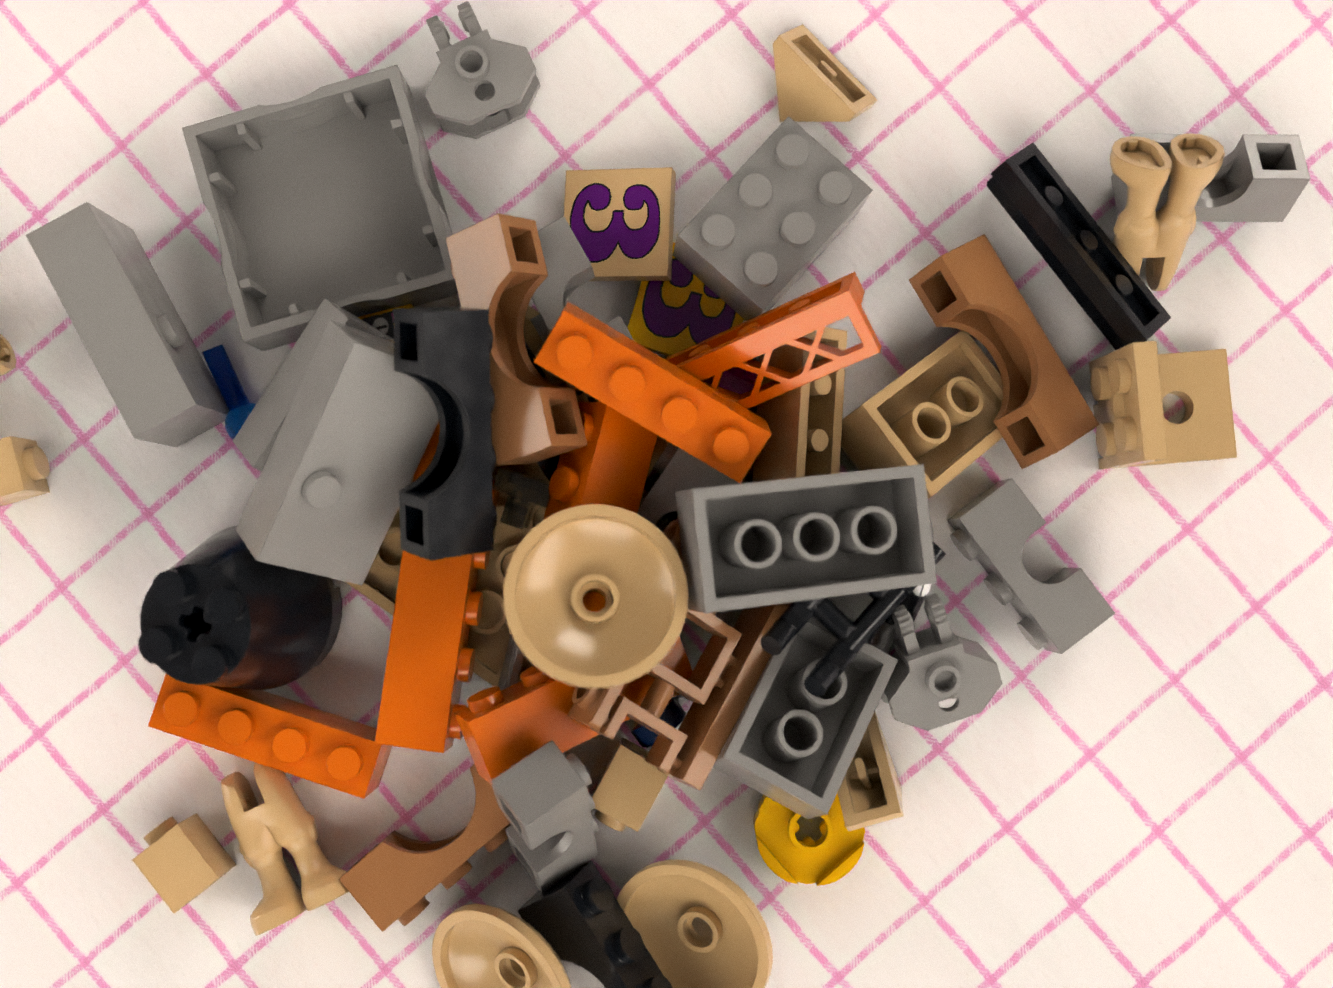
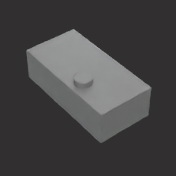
[26,202,233,447]
[236,319,439,585]
[675,464,937,613]

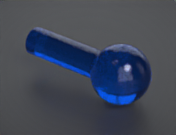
[202,344,256,440]

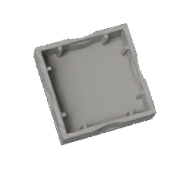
[182,65,458,351]

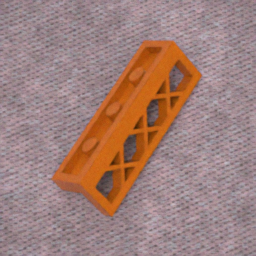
[664,272,882,409]

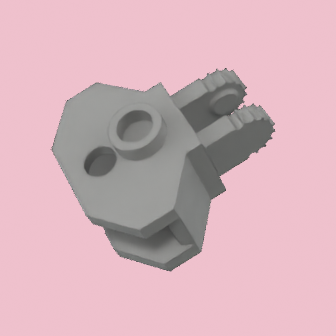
[425,1,541,139]
[881,593,1002,731]

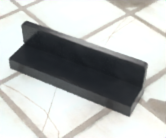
[987,143,1171,350]

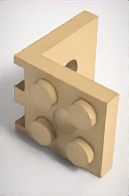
[1089,341,1237,470]

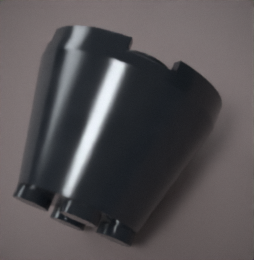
[138,525,342,690]

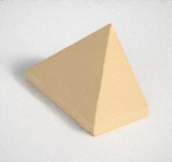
[773,24,877,122]
[837,712,904,832]

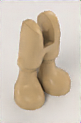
[1110,133,1225,291]
[221,763,349,936]

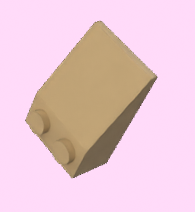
[841,330,1003,499]

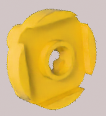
[753,793,865,886]

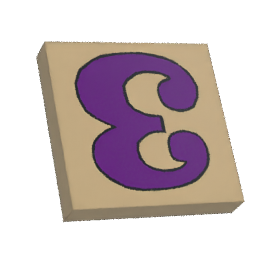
[564,167,676,282]

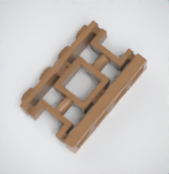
[568,518,792,791]

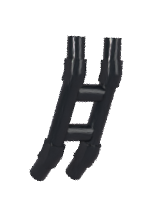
[761,541,946,697]

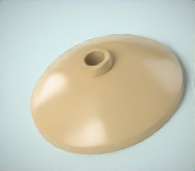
[503,504,688,689]
[616,859,773,988]
[432,904,572,988]

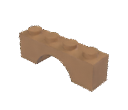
[446,213,587,465]
[909,234,1100,469]
[339,764,511,932]

